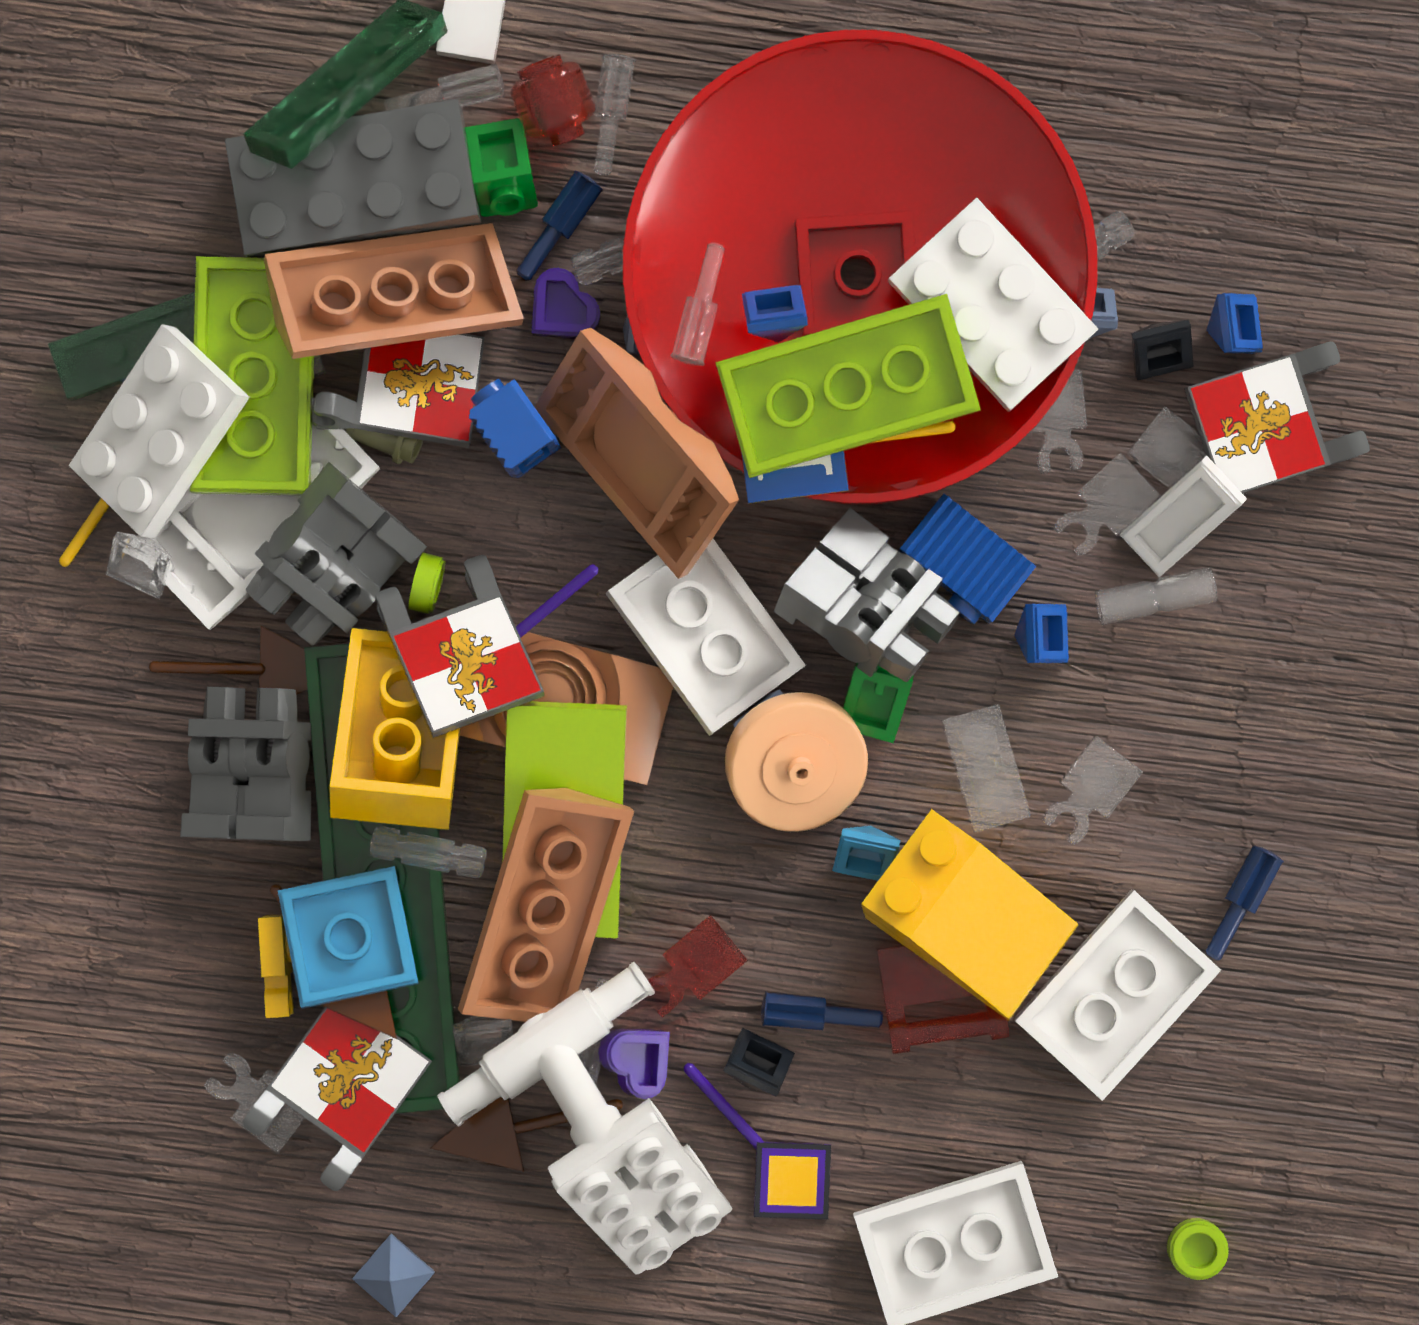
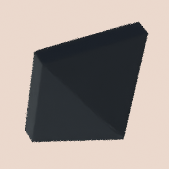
[1131,319,1194,381]
[723,1028,795,1097]

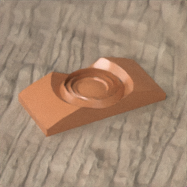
[535,328,739,579]
[460,632,673,785]

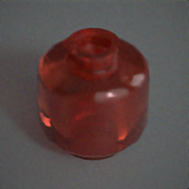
[510,54,596,146]

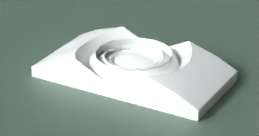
[128,398,380,630]

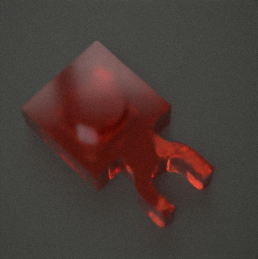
[648,915,748,1018]

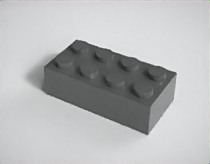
[225,99,482,258]

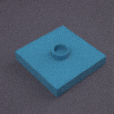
[278,866,419,1008]

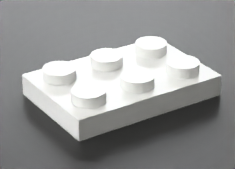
[888,198,1098,412]
[69,324,250,539]
[606,539,806,736]
[1013,889,1221,1101]
[853,1161,1058,1325]

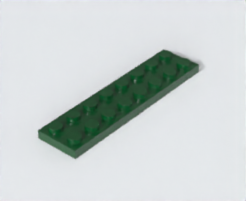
[304,644,460,1113]

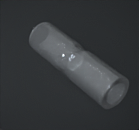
[1095,567,1218,626]

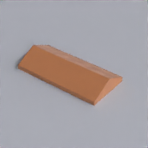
[264,223,524,359]
[458,788,634,1022]

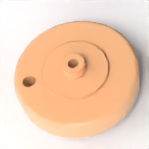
[725,692,868,832]

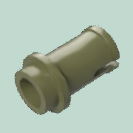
[346,428,423,464]

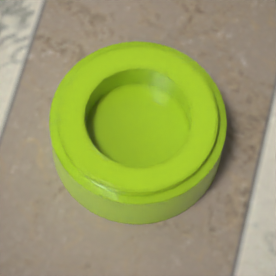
[409,553,445,614]
[1167,1218,1229,1280]

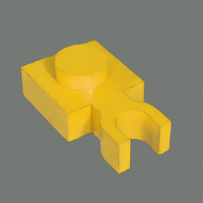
[258,914,294,1018]

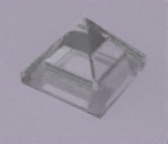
[106,531,172,598]
[453,1016,514,1066]

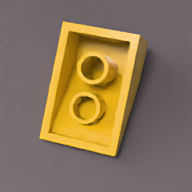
[330,628,460,830]
[861,809,1078,1020]

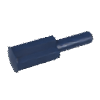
[516,170,603,281]
[1206,845,1284,960]
[761,991,883,1030]

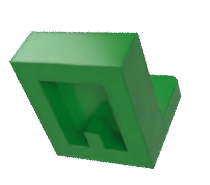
[465,117,538,217]
[842,663,914,744]

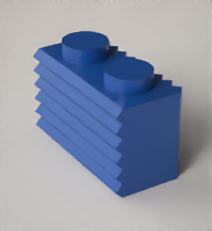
[469,379,561,478]
[898,493,1036,625]

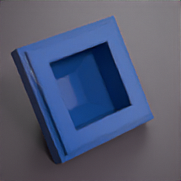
[742,285,808,343]
[1206,293,1263,354]
[1014,604,1069,663]

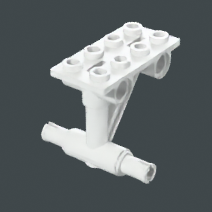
[437,962,732,1274]

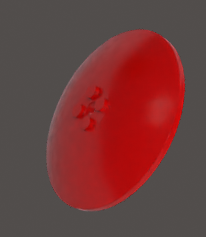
[623,30,1097,504]

